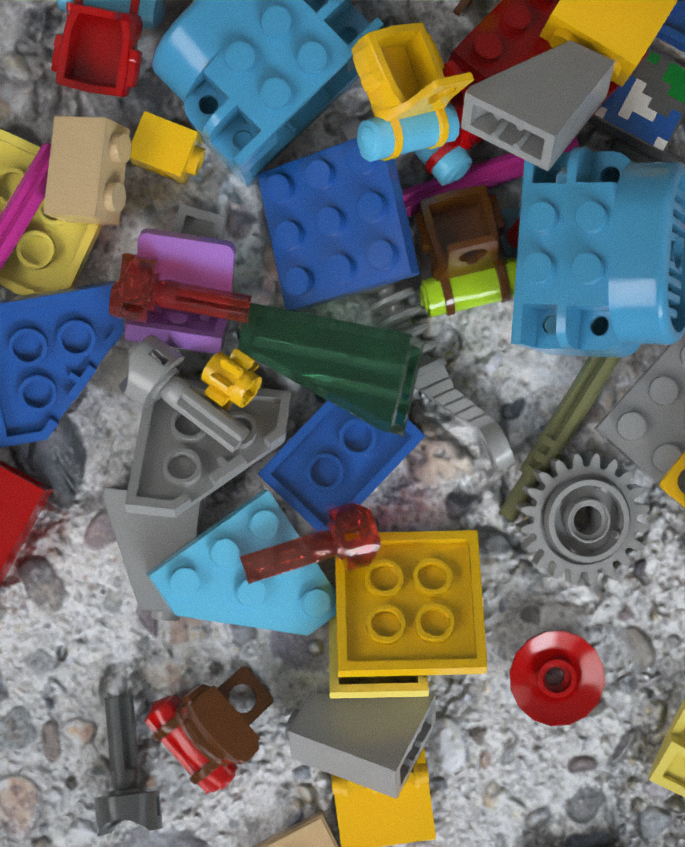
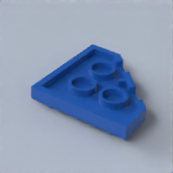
[0,280,125,448]

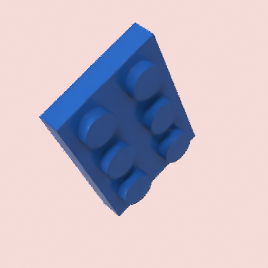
[258,370,425,540]

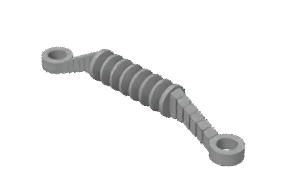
[338,117,515,472]

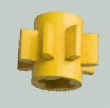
[201,348,262,411]

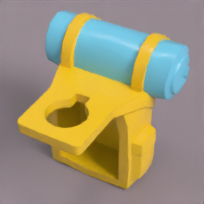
[351,22,474,162]

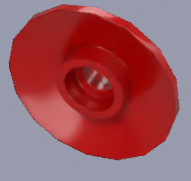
[509,630,605,726]

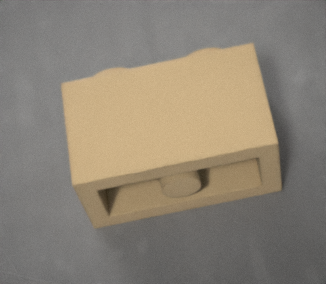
[43,116,132,225]

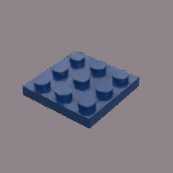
[257,137,420,313]

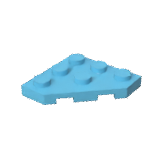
[146,489,336,636]

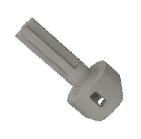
[119,335,250,452]

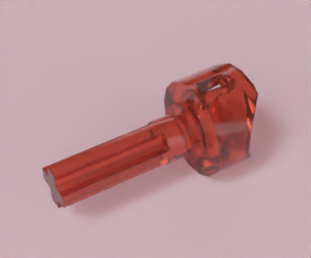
[109,253,252,324]
[240,502,382,585]

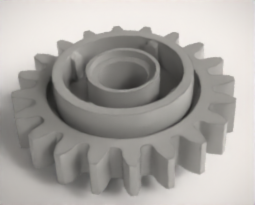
[515,451,650,585]

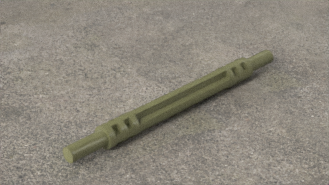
[498,356,621,523]

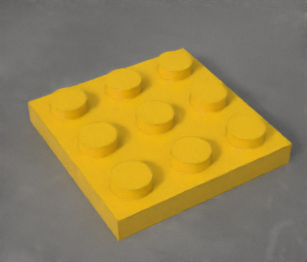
[335,530,488,677]

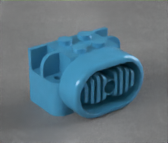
[152,0,384,187]
[511,147,685,358]

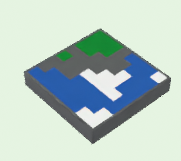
[588,48,685,160]

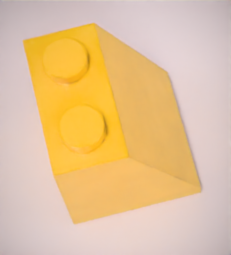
[540,0,678,87]

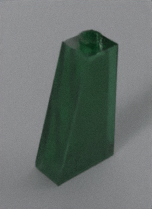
[237,302,425,436]

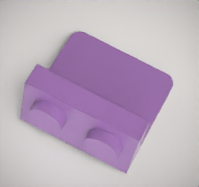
[125,228,236,354]

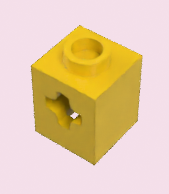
[129,111,206,185]

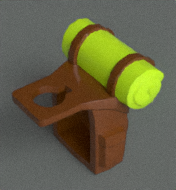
[414,185,517,318]

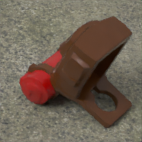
[144,666,274,794]

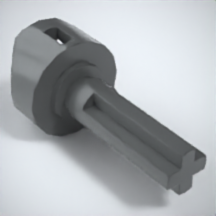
[94,695,163,836]

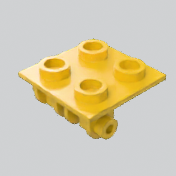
[331,747,436,847]

